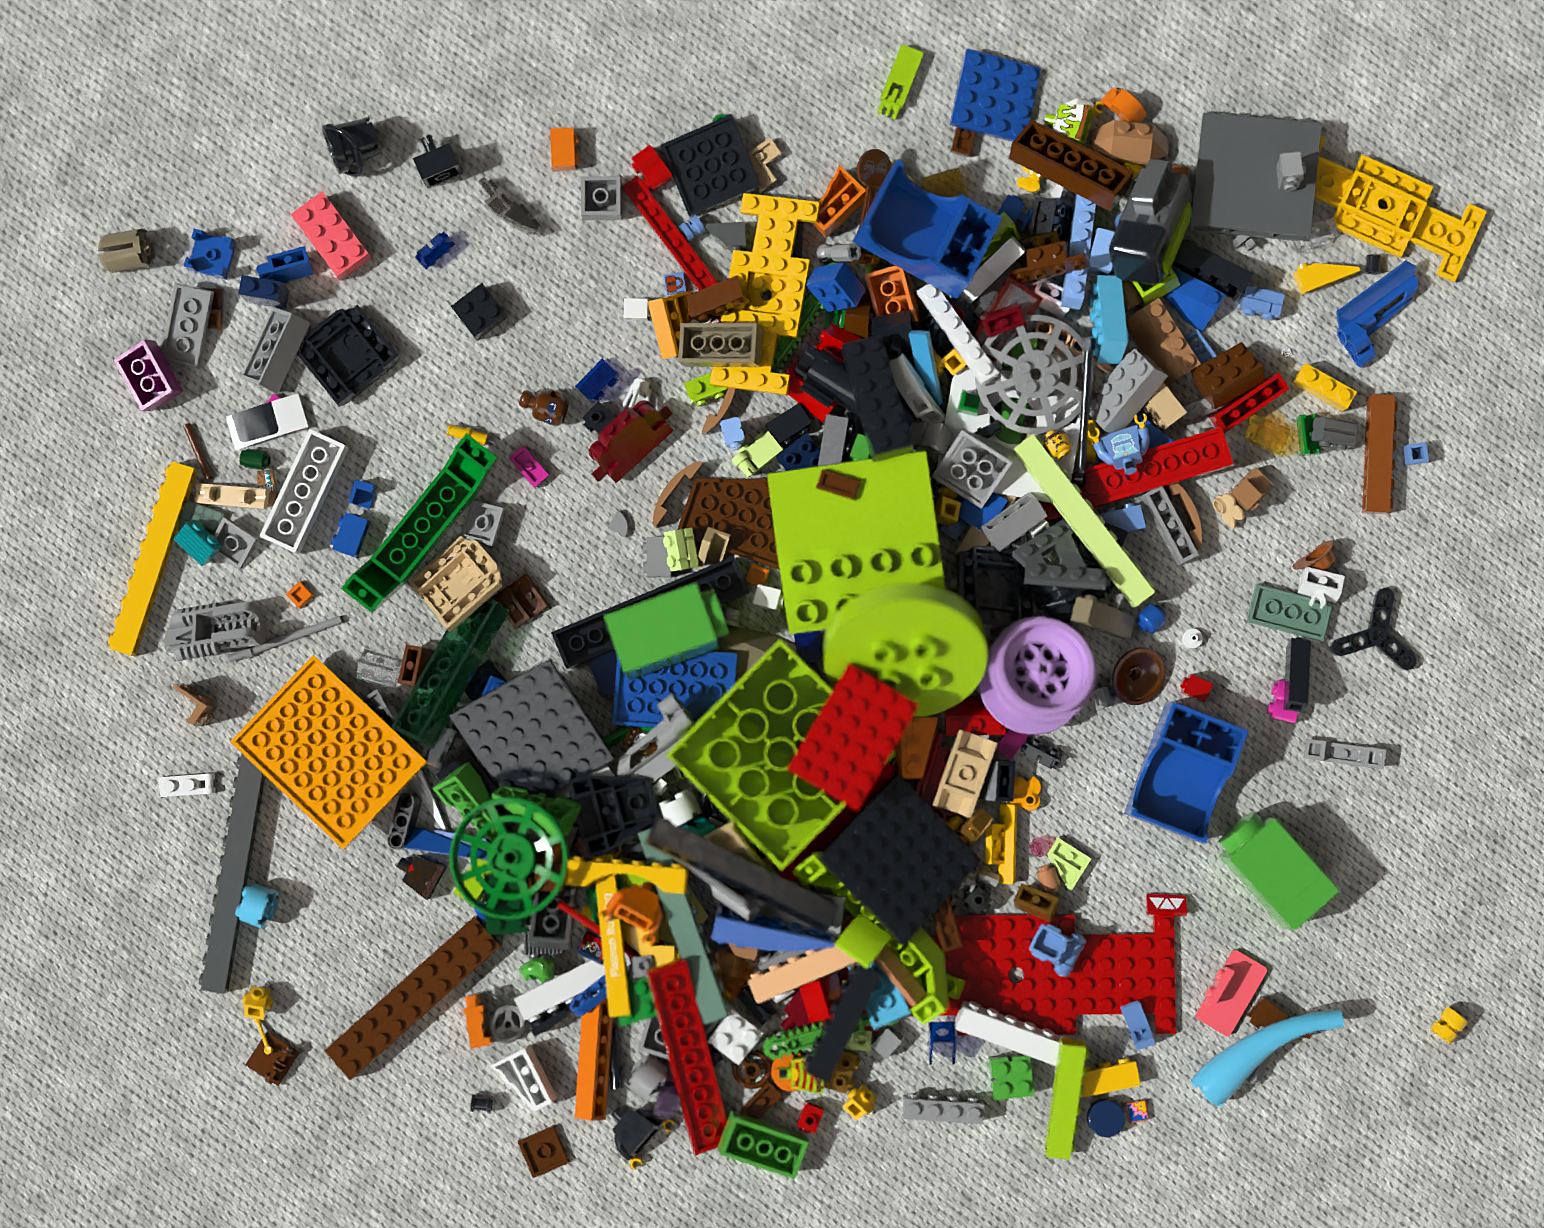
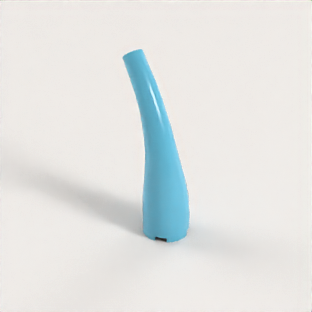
[1190,1010,1344,1108]

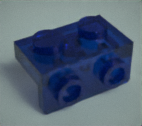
[575,359,619,404]

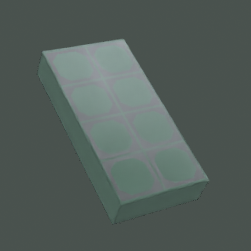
[180,500,225,531]

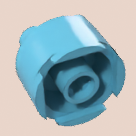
[235,883,279,929]

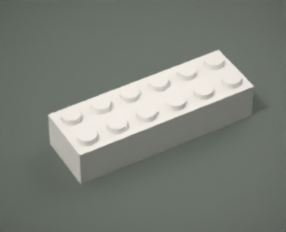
[259,429,349,555]

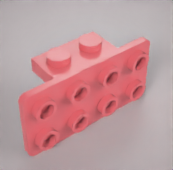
[1195,950,1267,1036]

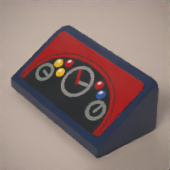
[577,931,604,966]

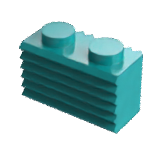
[173,520,222,566]

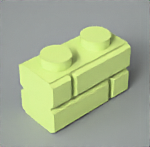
[663,527,699,571]

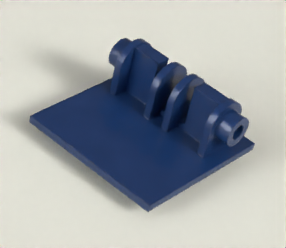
[776,433,820,471]

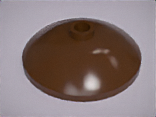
[1111,647,1165,705]

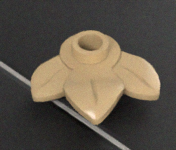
[1213,493,1244,529]

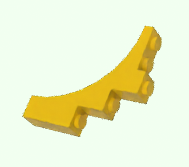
[582,907,681,968]

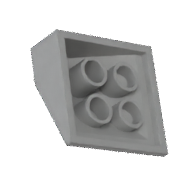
[931,429,1016,509]

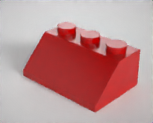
[785,355,838,422]
[944,696,1006,736]

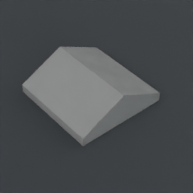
[461,500,505,546]
[214,516,257,570]

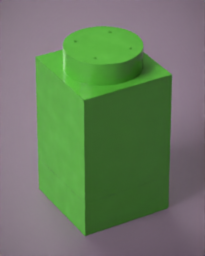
[604,583,729,680]
[1218,811,1339,932]

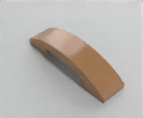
[701,388,736,435]
[653,461,703,528]
[1165,483,1202,550]

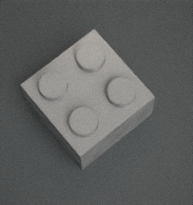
[581,176,622,220]

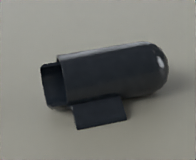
[795,346,859,415]

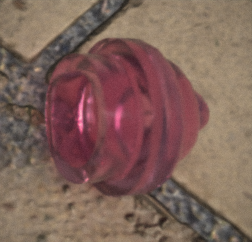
[1029,838,1050,857]

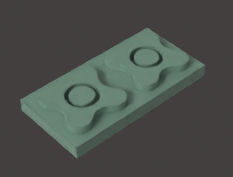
[1246,584,1333,642]

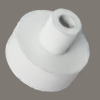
[1182,629,1203,648]

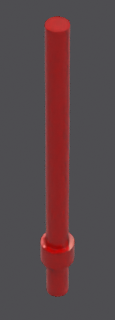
[557,900,641,959]

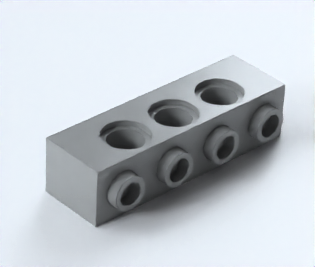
[1141,487,1199,566]

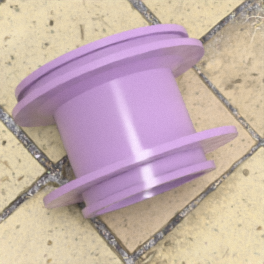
[978,617,1096,735]

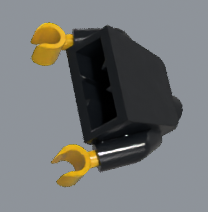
[612,1108,675,1170]

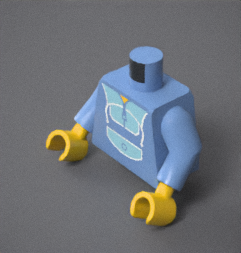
[1087,413,1150,474]

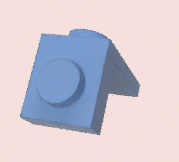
[1121,1001,1156,1050]

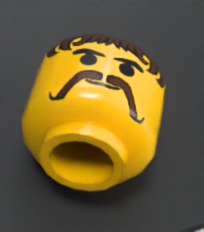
[1043,429,1073,460]

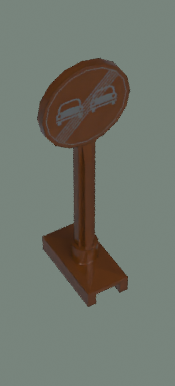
[852,149,892,265]

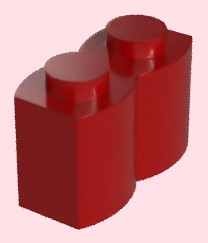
[631,145,673,192]

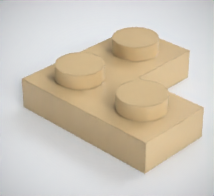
[748,138,781,193]

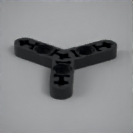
[1330,588,1416,671]

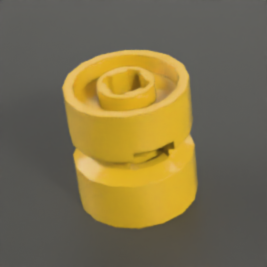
[1430,1007,1468,1045]

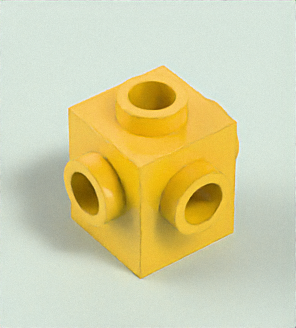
[243,986,273,1020]
[842,1084,877,1121]

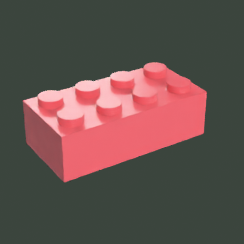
[291,191,372,281]

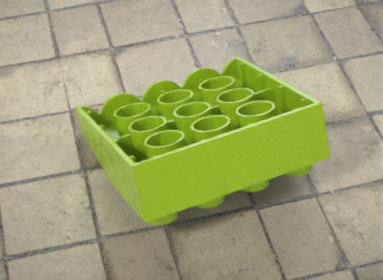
[767,450,946,634]
[666,639,896,870]

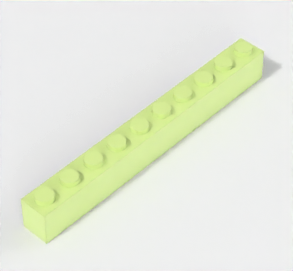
[1011,434,1155,607]

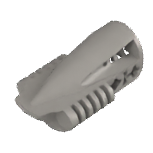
[164,602,266,661]

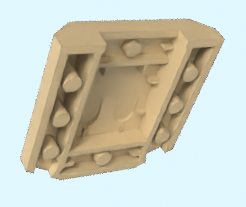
[409,536,503,632]

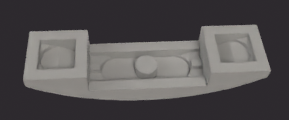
[1303,739,1386,769]

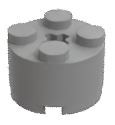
[624,1053,668,1100]

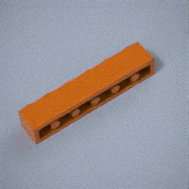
[575,998,613,1121]

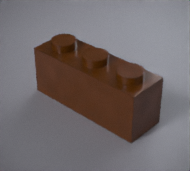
[686,275,751,323]

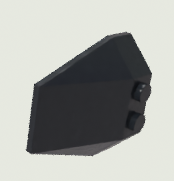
[567,775,660,858]

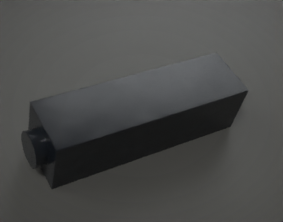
[1283,637,1311,713]

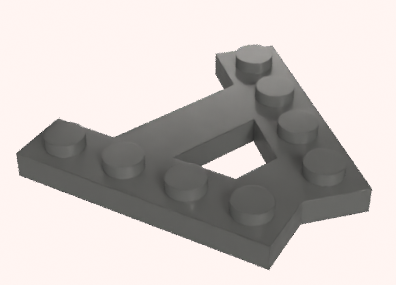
[1012,519,1106,590]

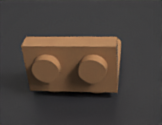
[173,683,216,727]

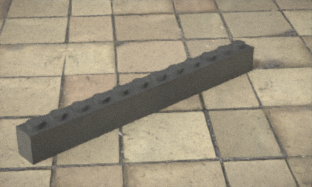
[199,753,265,994]

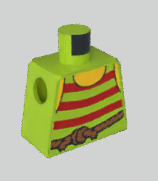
[779,1055,824,1094]

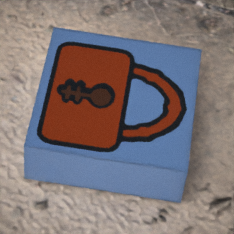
[664,272,686,295]

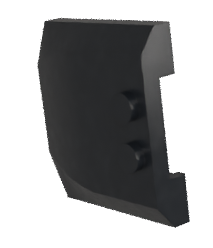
[297,305,401,407]
[956,545,1037,628]

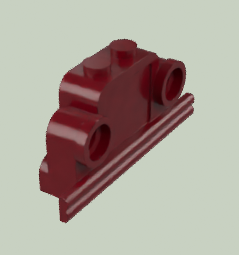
[589,400,674,483]
[913,732,956,821]

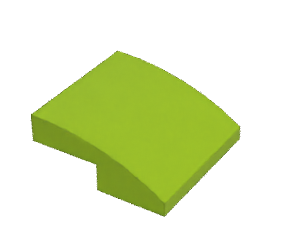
[835,914,892,968]

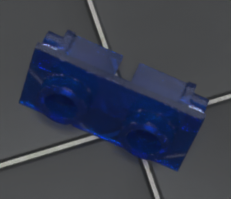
[414,231,455,269]

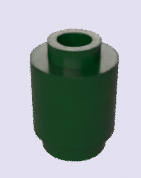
[239,448,271,470]

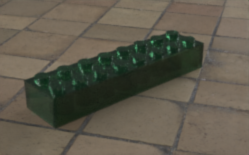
[391,598,510,750]

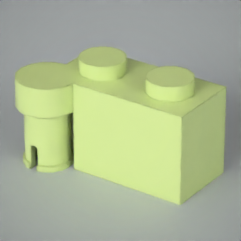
[731,431,783,478]

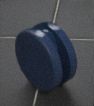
[1087,1099,1125,1138]

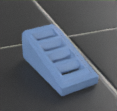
[1184,328,1217,365]

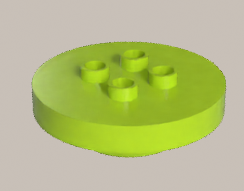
[824,583,987,718]

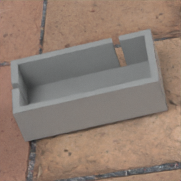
[1089,347,1168,433]

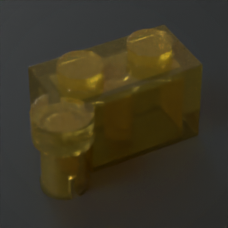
[1243,414,1294,458]

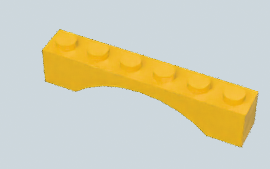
[564,857,689,894]

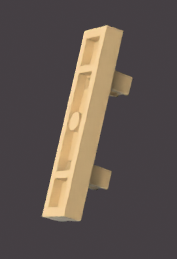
[194,483,270,510]

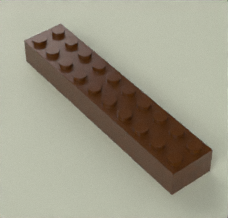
[324,915,503,1081]

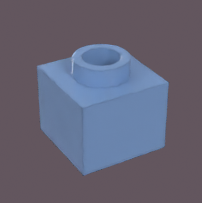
[1403,442,1429,466]

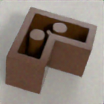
[845,293,874,339]

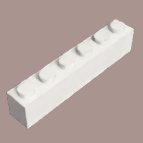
[514,952,631,1022]
[954,1001,1070,1066]

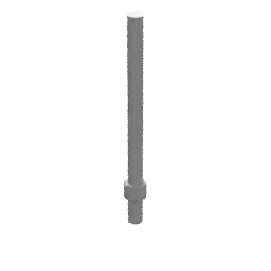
[228,616,343,663]

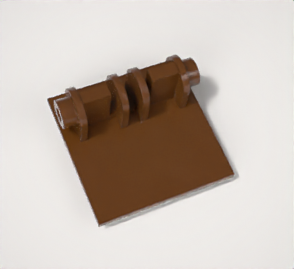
[245,1031,300,1086]

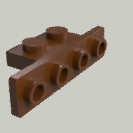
[1009,241,1090,284]

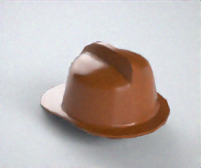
[1292,541,1337,571]

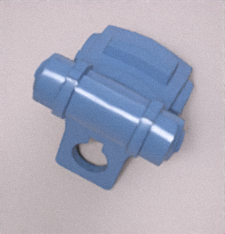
[1029,924,1087,977]

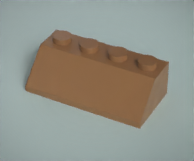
[1126,298,1201,386]

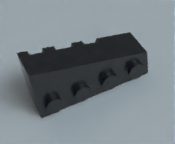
[1172,239,1254,301]

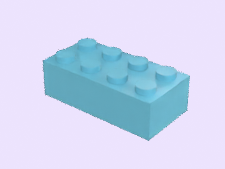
[1088,275,1128,364]

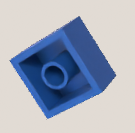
[806,262,866,312]

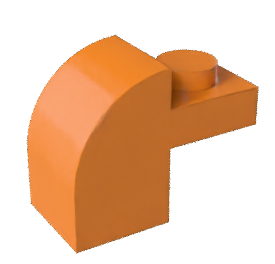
[1100,87,1147,123]

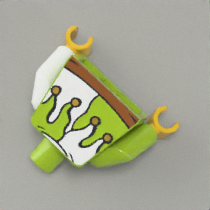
[1044,98,1104,146]

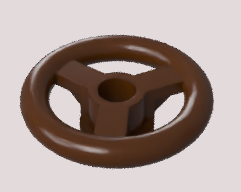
[732,1050,772,1089]

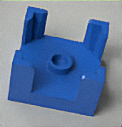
[184,228,237,280]

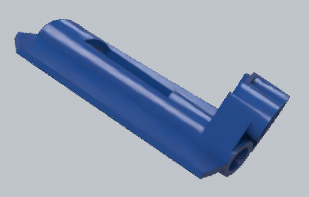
[1336,260,1418,368]

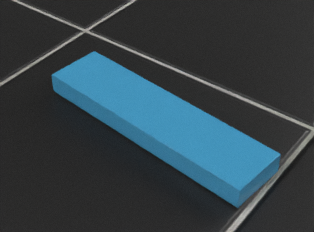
[909,330,943,406]

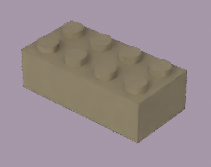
[678,323,763,367]

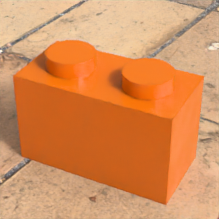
[550,127,580,171]

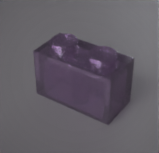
[653,1080,679,1119]

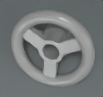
[489,1005,526,1044]

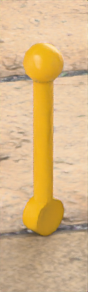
[253,1018,273,1054]

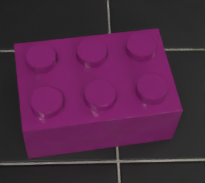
[114,340,183,411]

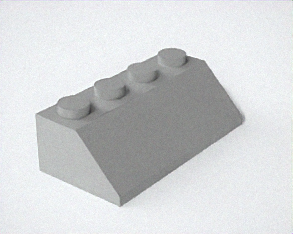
[240,307,310,394]

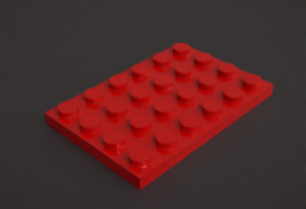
[787,664,919,811]

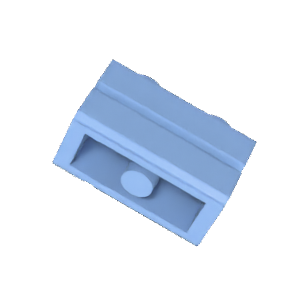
[720,417,745,451]

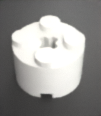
[657,789,703,826]

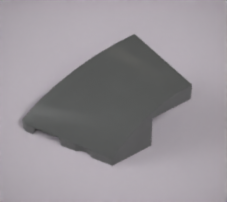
[425,723,458,769]

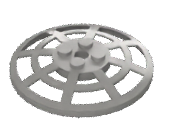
[975,315,1093,434]

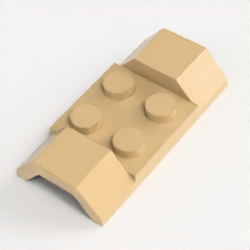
[933,730,997,818]

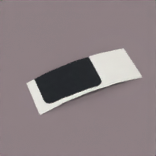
[226,394,308,450]

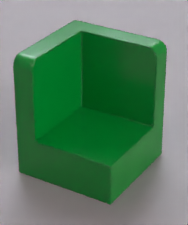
[957,390,980,416]

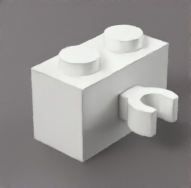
[1297,567,1345,609]

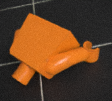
[598,882,663,946]

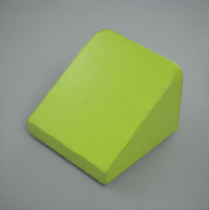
[946,973,966,999]

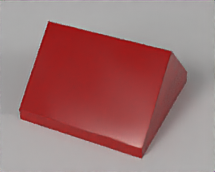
[799,972,841,1022]

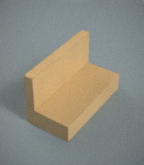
[697,527,730,569]

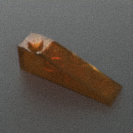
[697,947,757,1013]

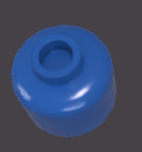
[1137,604,1167,633]

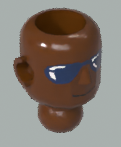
[519,390,569,426]

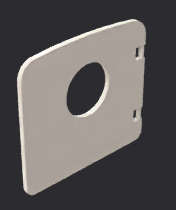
[936,367,1082,503]

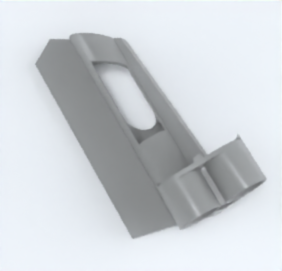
[618,693,695,784]
[670,856,769,921]

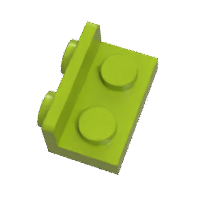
[684,372,728,407]

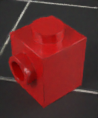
[797,1101,824,1134]

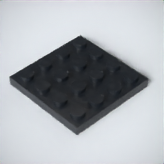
[660,114,761,218]

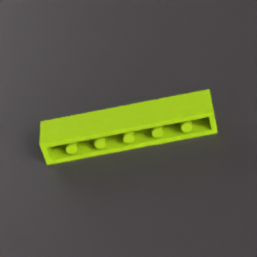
[1044,1037,1089,1160]

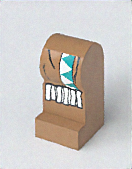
[257,469,278,507]

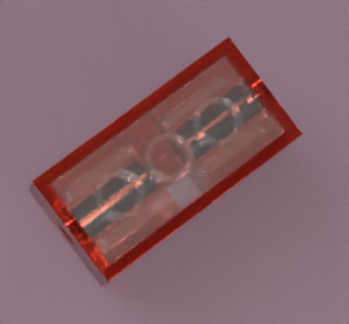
[971,277,1043,365]

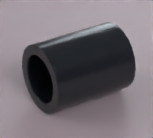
[1366,254,1380,275]

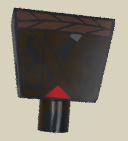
[396,855,448,900]

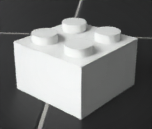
[706,1006,763,1065]

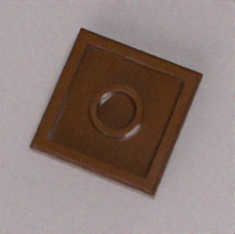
[517,1125,570,1178]

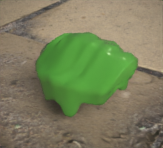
[519,957,555,984]

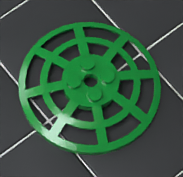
[449,797,568,919]

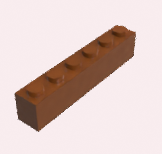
[1362,394,1398,515]

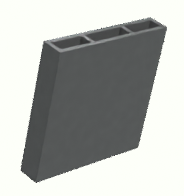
[1189,111,1322,242]

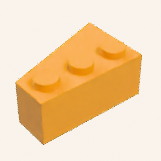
[648,290,692,359]

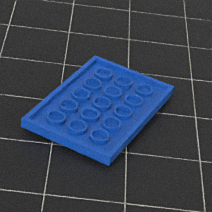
[612,652,737,728]

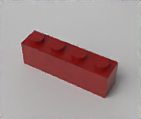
[1208,373,1290,433]

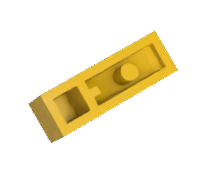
[1293,262,1360,295]

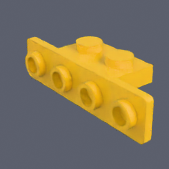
[985,804,1017,884]

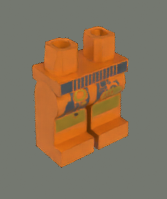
[463,993,495,1049]

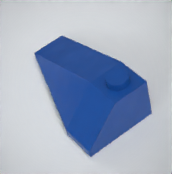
[1163,267,1225,332]

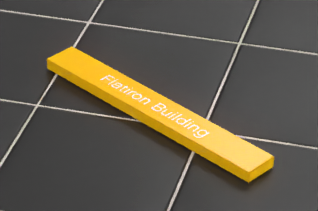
[593,854,631,1017]

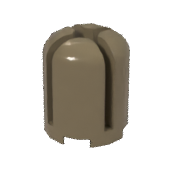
[98,228,155,273]

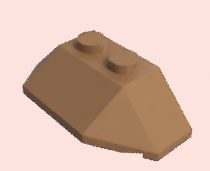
[1090,120,1169,165]

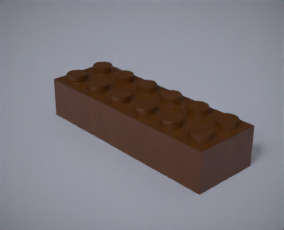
[1009,119,1134,211]

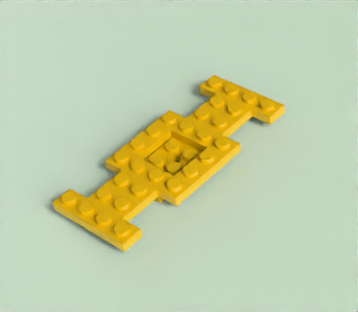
[1314,136,1487,283]
[710,193,821,396]

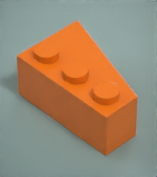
[812,165,866,238]
[895,717,938,780]

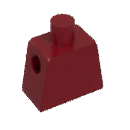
[780,989,817,1032]

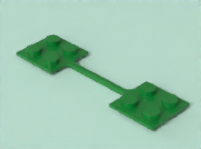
[585,880,658,1027]

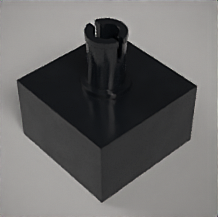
[413,135,463,189]
[871,309,918,360]

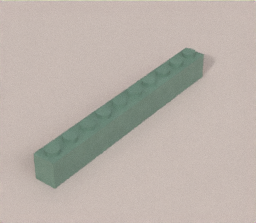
[638,829,732,1024]

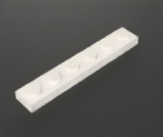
[917,284,999,386]

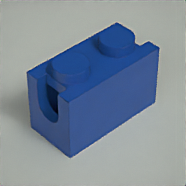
[331,512,371,558]

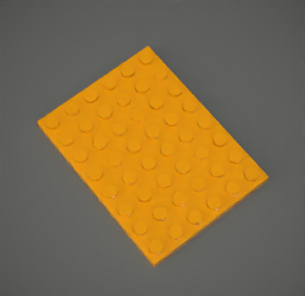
[230,655,427,850]

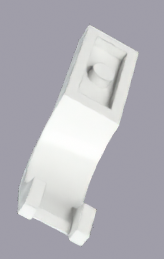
[951,236,1026,305]

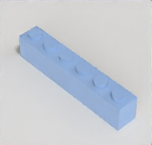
[1060,194,1096,310]

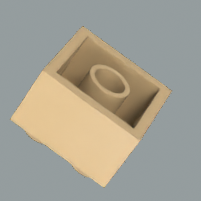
[1141,382,1187,432]

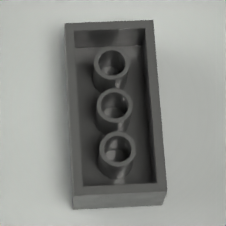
[529,885,578,950]

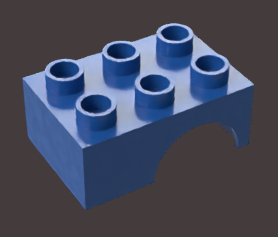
[852,159,1002,299]
[1124,702,1248,844]

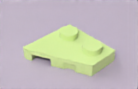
[1047,837,1091,891]

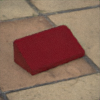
[980,303,1026,338]

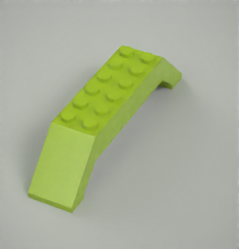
[792,852,948,1025]

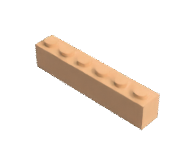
[748,940,857,1004]

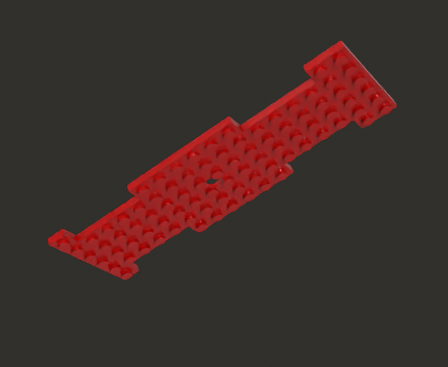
[837,914,1176,1036]

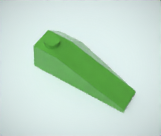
[433,763,499,842]
[492,785,581,838]

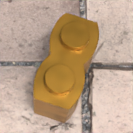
[956,808,993,847]

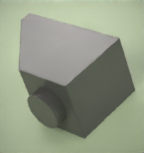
[706,222,746,252]

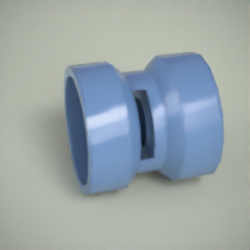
[679,215,706,242]

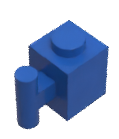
[997,194,1033,233]

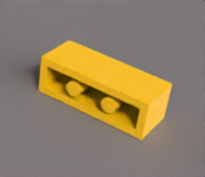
[1291,363,1357,412]
[1081,1057,1141,1098]

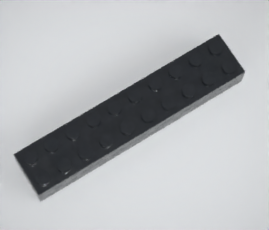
[551,556,749,670]

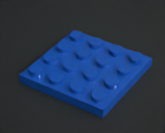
[949,48,1041,142]

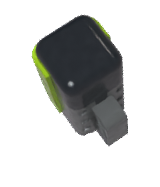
[1108,159,1193,285]

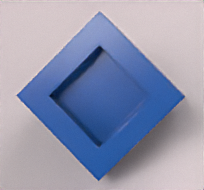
[349,480,377,509]

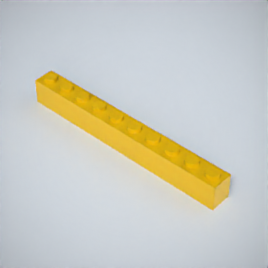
[108,461,198,656]

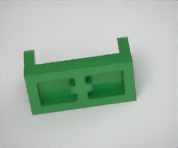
[1296,414,1321,456]

